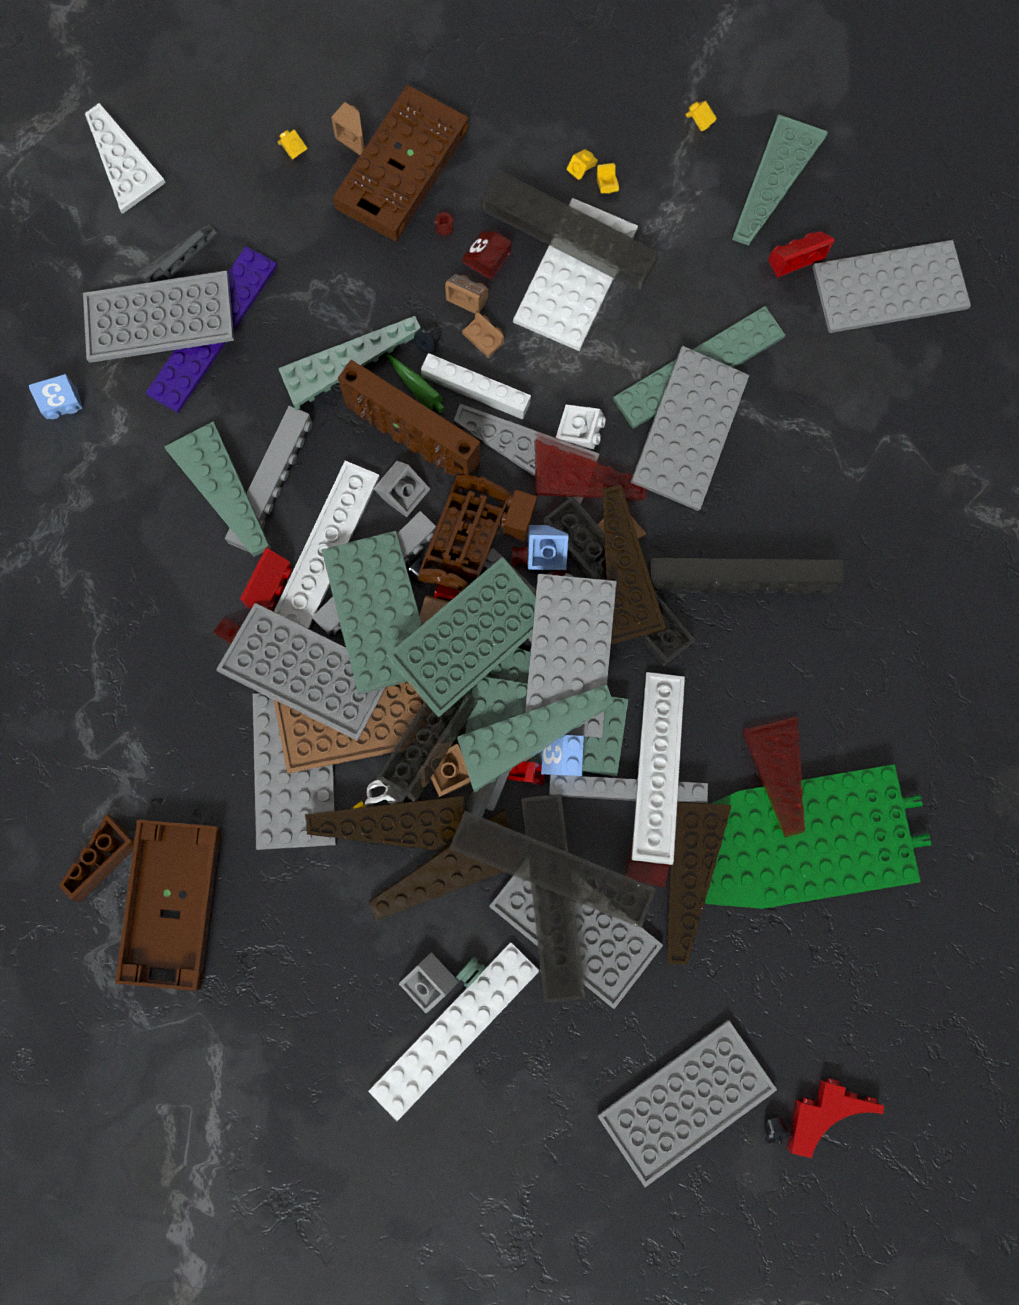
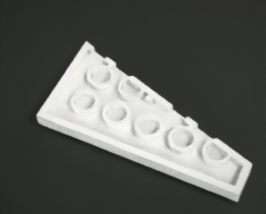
[85,103,165,214]

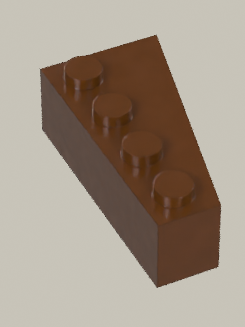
[58,814,135,902]

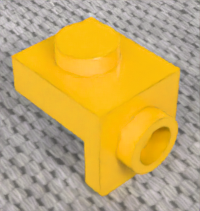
[685,101,717,131]
[278,130,307,160]
[567,149,598,180]
[597,163,619,193]

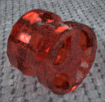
[435,212,453,236]
[512,546,527,565]

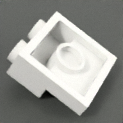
[556,405,606,449]

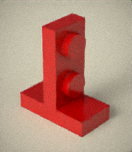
[507,761,545,785]

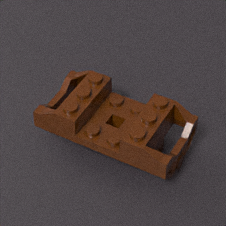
[418,475,510,592]

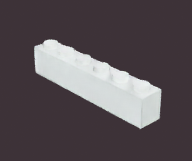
[421,353,531,419]

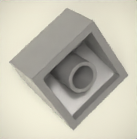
[373,461,430,517]
[399,952,458,1013]

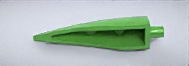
[386,354,445,413]

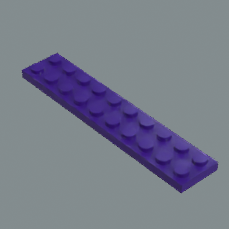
[146,246,278,414]

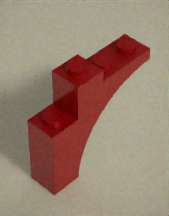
[787,1078,884,1158]

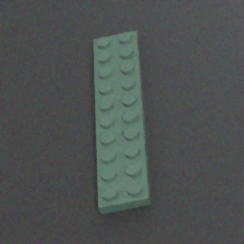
[613,306,785,429]

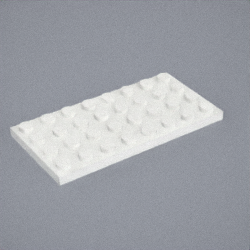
[513,198,638,351]

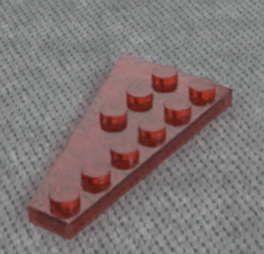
[534,439,647,500]
[743,716,805,837]

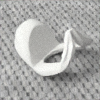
[365,779,405,806]

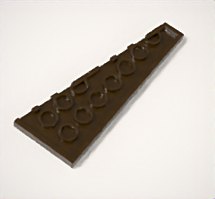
[602,485,666,645]
[305,795,468,851]
[667,802,731,965]
[369,809,524,920]

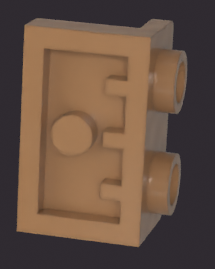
[462,312,504,358]

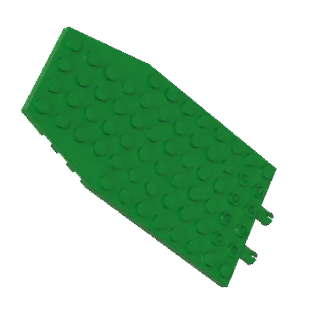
[705,764,931,909]

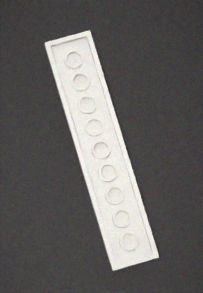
[274,461,380,629]
[632,672,685,865]
[368,942,539,1121]

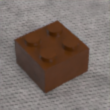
[501,490,537,542]

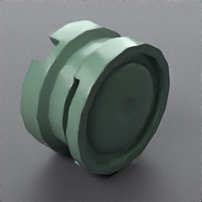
[456,956,486,988]

